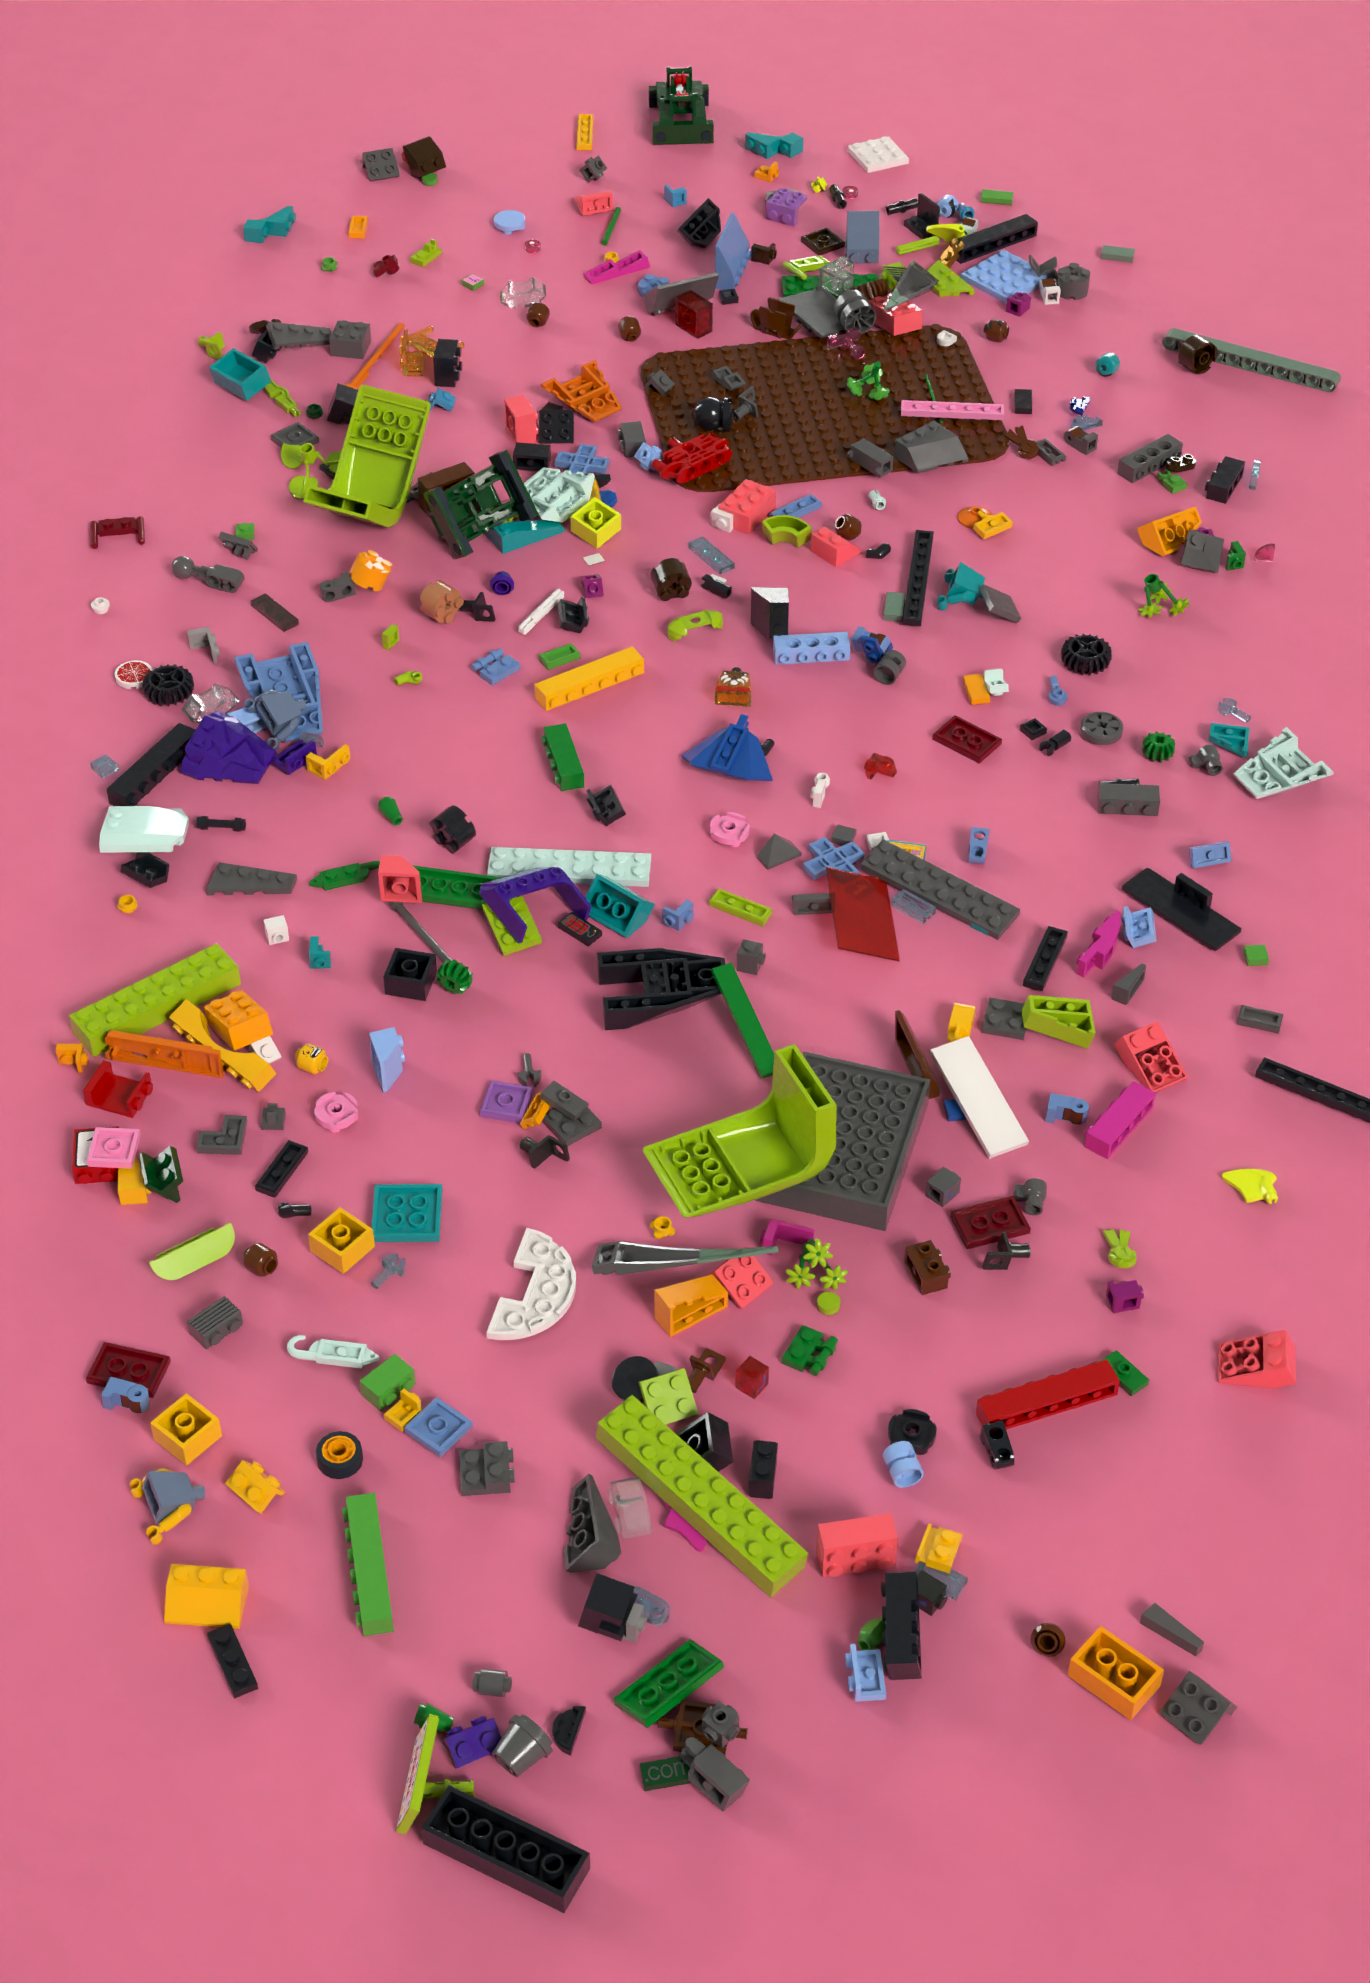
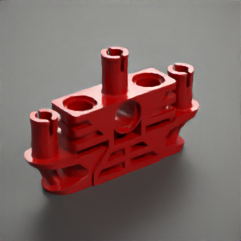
[652,433,732,484]

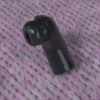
[866,543,891,559]
[278,1202,312,1218]

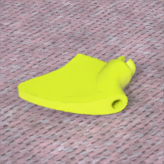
[926,224,966,243]
[1222,1169,1278,1204]

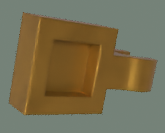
[940,238,964,268]

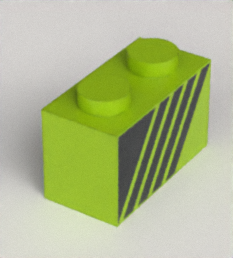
[881,262,906,292]

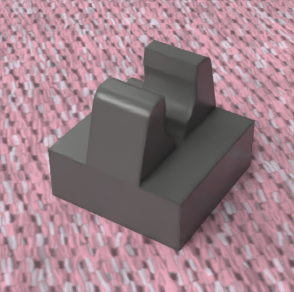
[261,1103,286,1130]

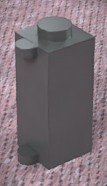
[847,438,893,478]

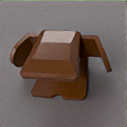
[750,297,803,339]

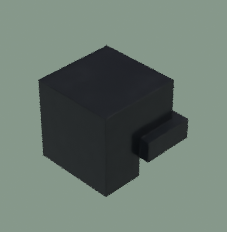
[327,383,358,424]
[578,1573,638,1641]

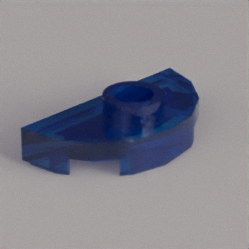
[1069,396,1091,416]

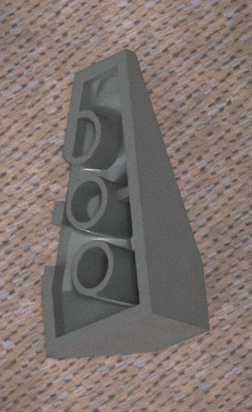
[563,1473,621,1573]

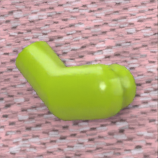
[394,671,422,686]

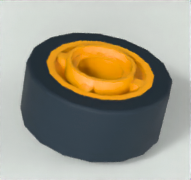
[316,1431,363,1479]

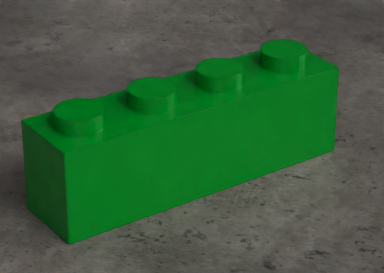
[541,723,584,791]

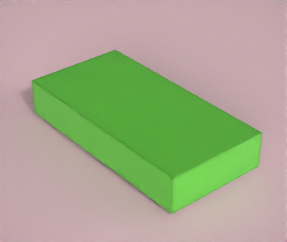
[981,189,1014,205]
[539,643,581,670]

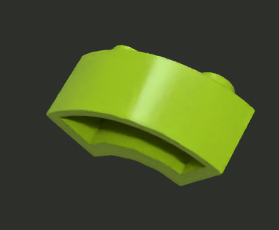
[762,515,812,548]

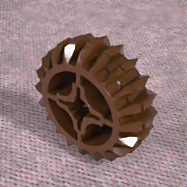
[850,279,888,300]

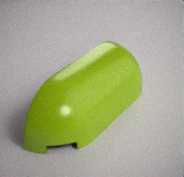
[149,1223,235,1280]

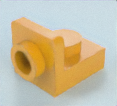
[754,162,779,183]
[56,1044,88,1073]

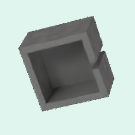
[329,320,371,359]

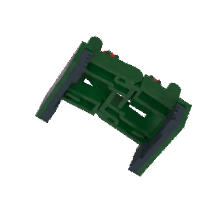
[423,450,539,559]

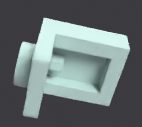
[984,668,1009,696]

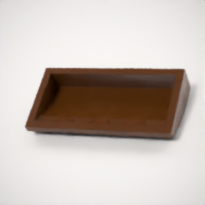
[895,1010,940,1099]

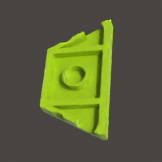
[927,260,975,297]

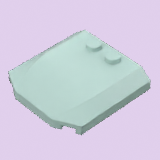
[99,806,189,853]

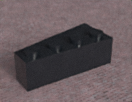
[881,1571,922,1680]

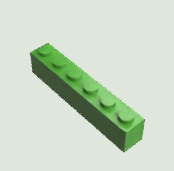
[342,1492,394,1636]

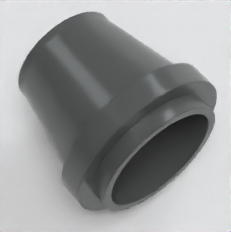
[492,1714,553,1777]

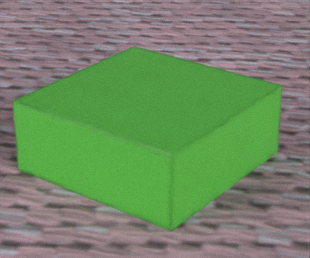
[1243,945,1269,966]

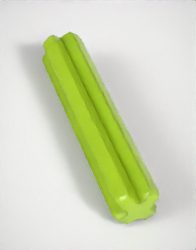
[896,236,940,255]

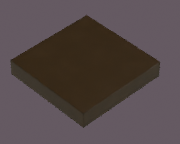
[801,228,845,256]

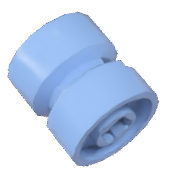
[883,1441,924,1488]

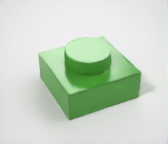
[236,523,255,540]

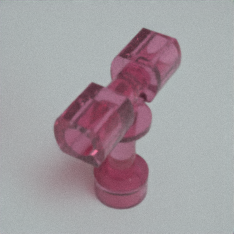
[827,327,865,360]

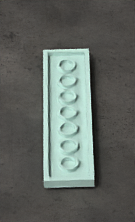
[487,847,651,887]

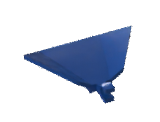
[682,714,773,781]

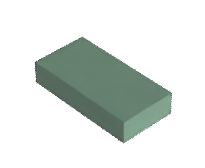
[1101,245,1135,263]
[884,592,905,622]

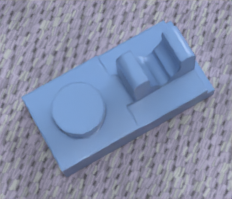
[1189,841,1231,868]

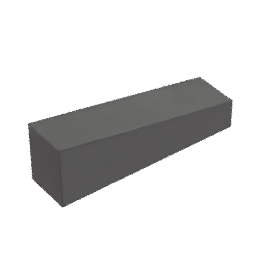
[1140,1603,1204,1656]

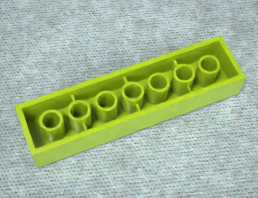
[69,943,241,1057]

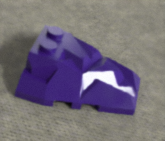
[180,710,277,784]

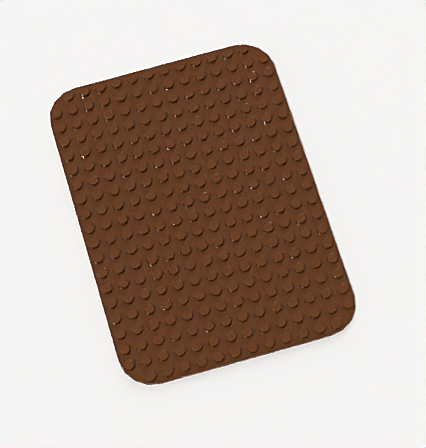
[641,324,1009,492]

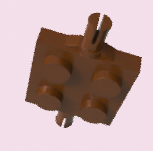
[658,1700,748,1756]

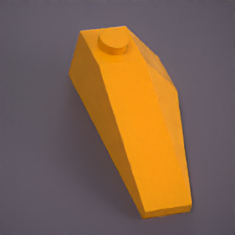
[1137,506,1202,556]

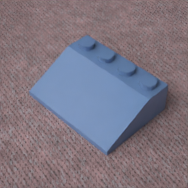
[715,213,751,290]

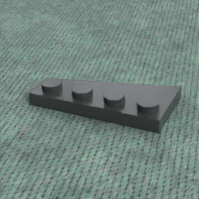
[266,322,332,349]
[206,862,297,895]

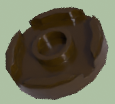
[249,319,282,334]

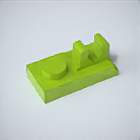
[410,239,442,267]

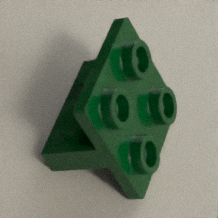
[138,1146,183,1203]

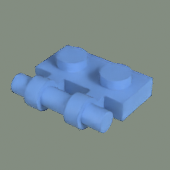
[471,648,520,685]

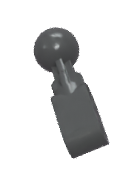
[171,556,245,593]

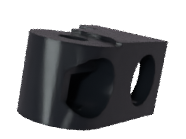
[980,1421,1015,1470]

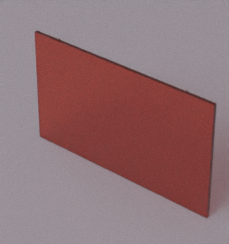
[826,867,900,962]

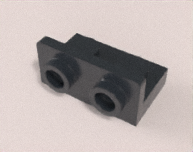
[121,852,170,888]

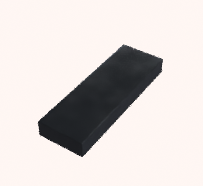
[255,1140,309,1198]

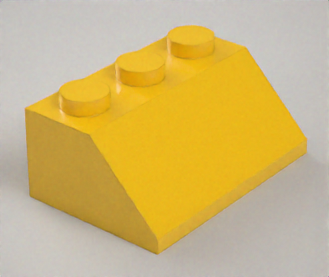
[164,1564,249,1629]

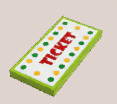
[396,1714,439,1834]

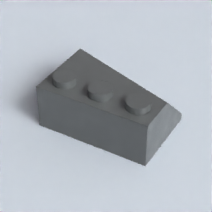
[894,421,968,473]

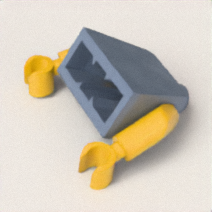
[130,1468,205,1545]

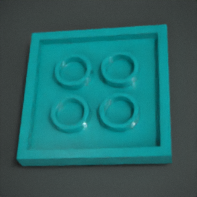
[372,1184,443,1242]

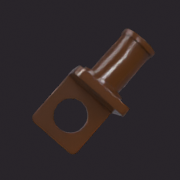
[688,1348,726,1393]

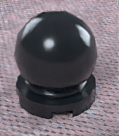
[692,396,732,432]

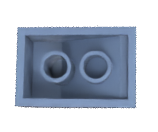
[845,211,879,264]

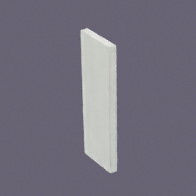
[930,1036,1029,1159]

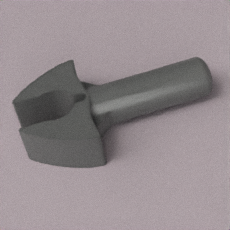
[517,1053,541,1087]

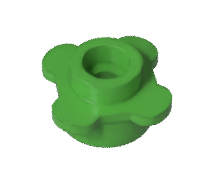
[321,257,338,272]

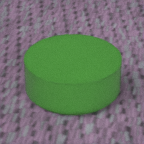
[422,173,438,186]

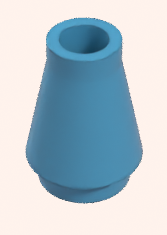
[958,203,975,221]

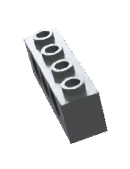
[1117,434,1183,483]

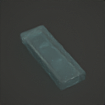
[688,536,735,574]

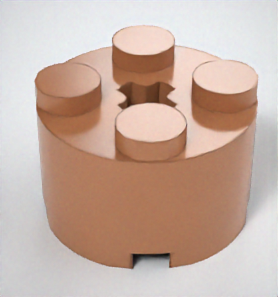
[420,580,464,624]

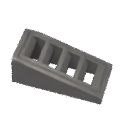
[1112,964,1146,1005]

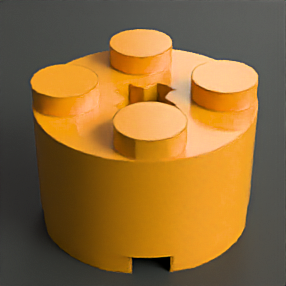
[349,550,392,591]

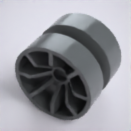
[833,290,876,335]

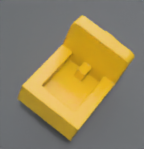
[384,1389,422,1432]

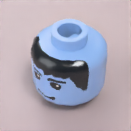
[937,195,959,218]

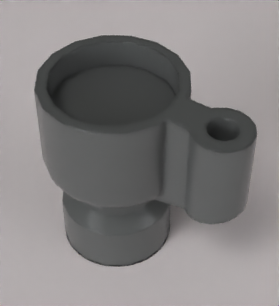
[1189,745,1223,776]
[1013,1178,1047,1215]

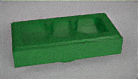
[1101,1350,1149,1396]

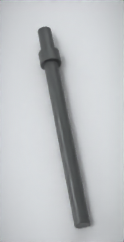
[388,901,453,963]

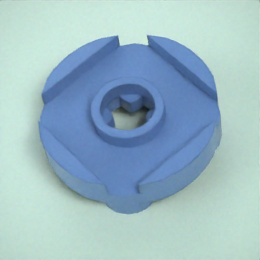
[638,274,669,298]

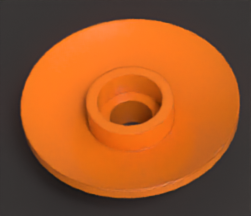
[958,506,993,529]

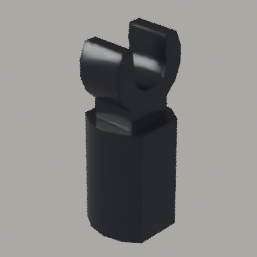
[701,574,732,598]
[1039,730,1071,756]

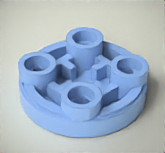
[494,210,525,235]

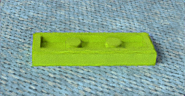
[709,889,773,927]

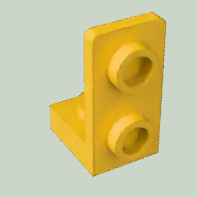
[306,744,350,780]

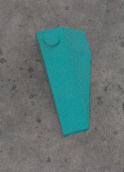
[485,520,565,554]

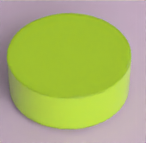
[817,1292,840,1315]

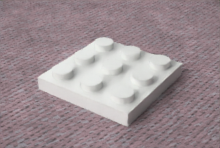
[847,136,909,173]

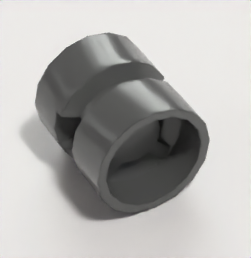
[874,650,906,685]

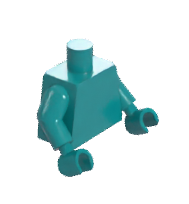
[937,562,985,610]

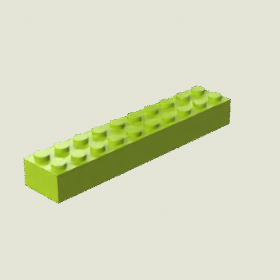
[596,1395,808,1598]

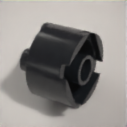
[429,805,476,854]

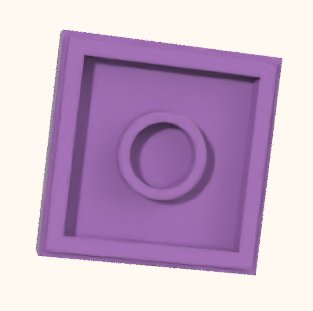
[480,1081,533,1123]

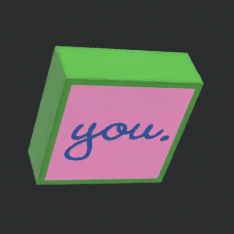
[461,273,485,291]

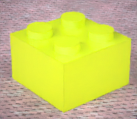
[570,497,621,549]

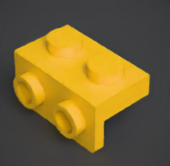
[225,1460,285,1514]

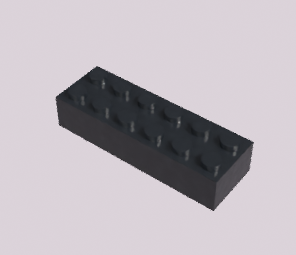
[421,1785,590,1913]

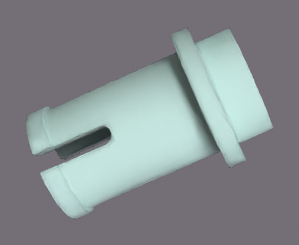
[868,490,886,510]

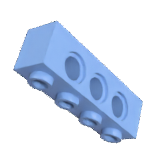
[773,632,850,665]

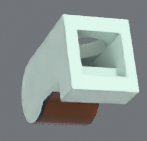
[958,217,978,235]

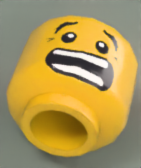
[295,1043,328,1075]

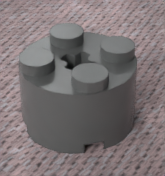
[1056,263,1090,300]

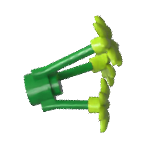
[1138,574,1190,618]
[786,1238,848,1290]

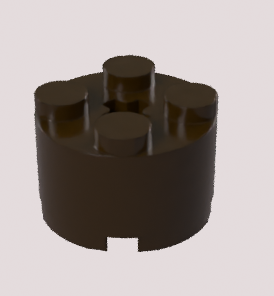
[1178,335,1217,374]
[651,558,692,601]

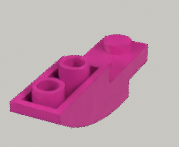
[1076,910,1121,978]

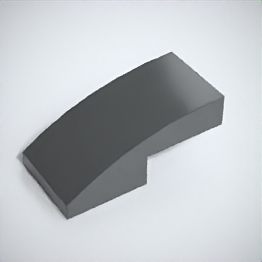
[712,365,746,391]

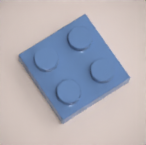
[404,1397,473,1458]

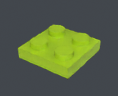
[638,1368,699,1425]

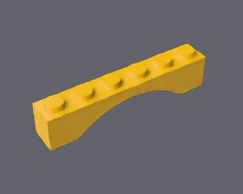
[169,999,276,1093]

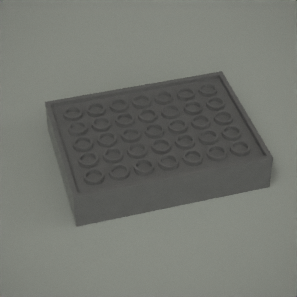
[755,1051,931,1231]

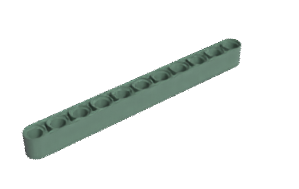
[1162,328,1341,392]

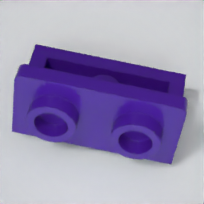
[272,740,317,775]
[442,1716,501,1769]

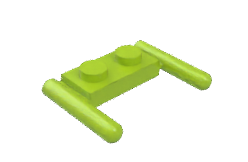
[782,255,841,280]

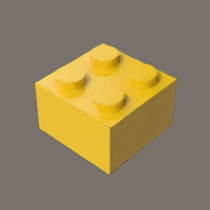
[308,1207,375,1274]
[150,1393,222,1466]

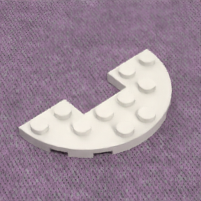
[487,1228,576,1340]

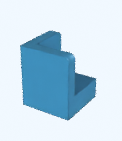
[664,185,687,207]

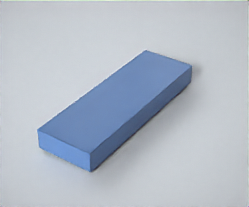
[769,494,822,518]

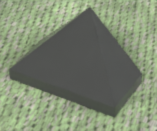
[757,833,802,870]

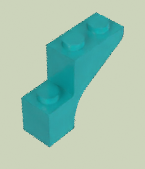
[745,132,804,159]
[243,206,296,243]

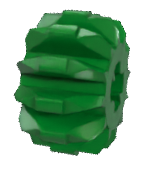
[1142,731,1175,763]
[436,959,473,994]

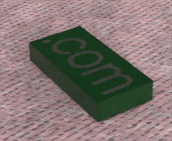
[640,1756,691,1791]

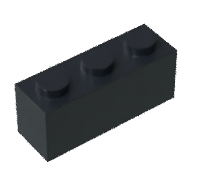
[1205,456,1245,504]

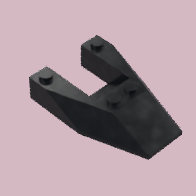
[597,948,726,1030]

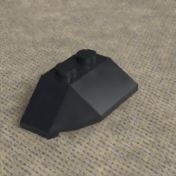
[677,198,721,248]

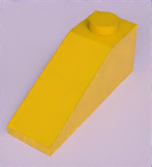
[118,1157,152,1205]

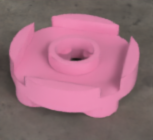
[710,812,750,847]
[314,1092,359,1133]

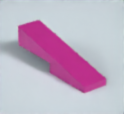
[584,250,650,284]

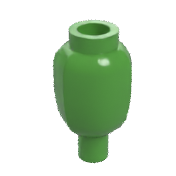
[857,1616,886,1650]

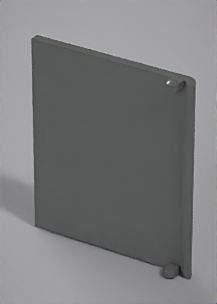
[778,285,847,338]

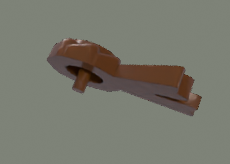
[1004,425,1039,459]

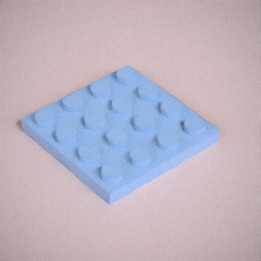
[960,249,1049,304]

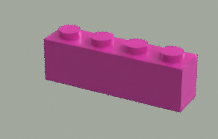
[1084,1081,1156,1159]

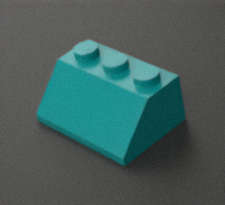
[585,874,655,938]

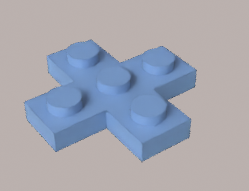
[555,444,610,474]
[803,837,864,885]

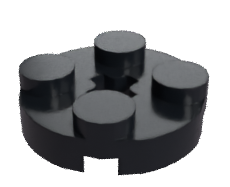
[888,1409,937,1455]

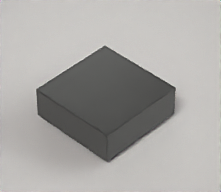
[831,825,857,845]

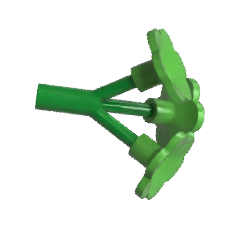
[847,362,890,400]

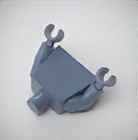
[245,690,306,751]

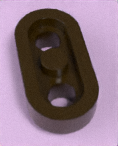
[1165,454,1196,472]

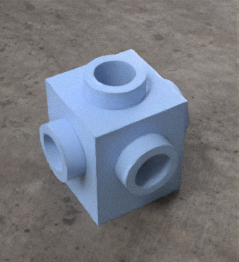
[634,442,663,472]

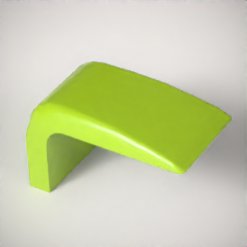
[303,385,431,528]
[643,1044,836,1218]

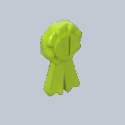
[1103,1229,1137,1268]

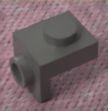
[645,370,675,396]

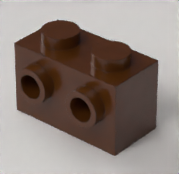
[904,1240,951,1295]

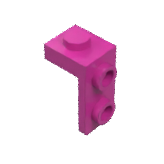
[760,1219,814,1255]

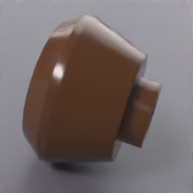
[1031,1623,1066,1657]

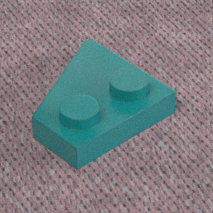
[1209,723,1249,757]

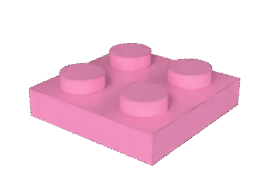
[87,1127,141,1169]

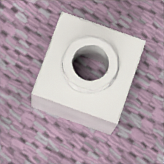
[264,915,289,945]

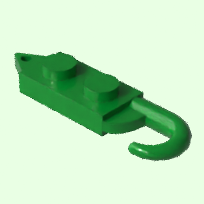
[309,861,380,891]

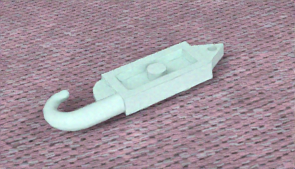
[287,1335,379,1369]

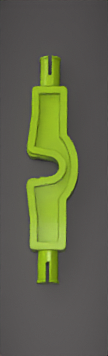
[263,378,301,417]

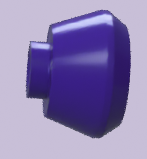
[490,571,514,595]

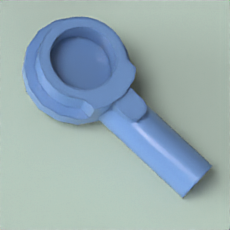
[1049,676,1068,706]

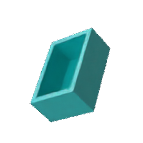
[209,348,271,401]

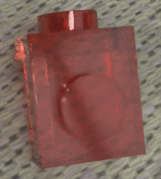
[864,753,897,779]

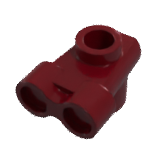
[373,255,399,277]

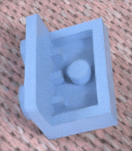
[1121,906,1157,948]
[845,1644,886,1702]

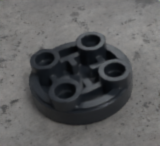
[612,1356,659,1403]

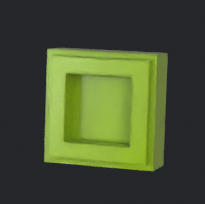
[382,624,399,650]

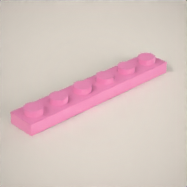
[901,400,1004,421]

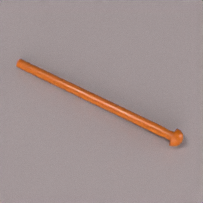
[344,323,405,389]

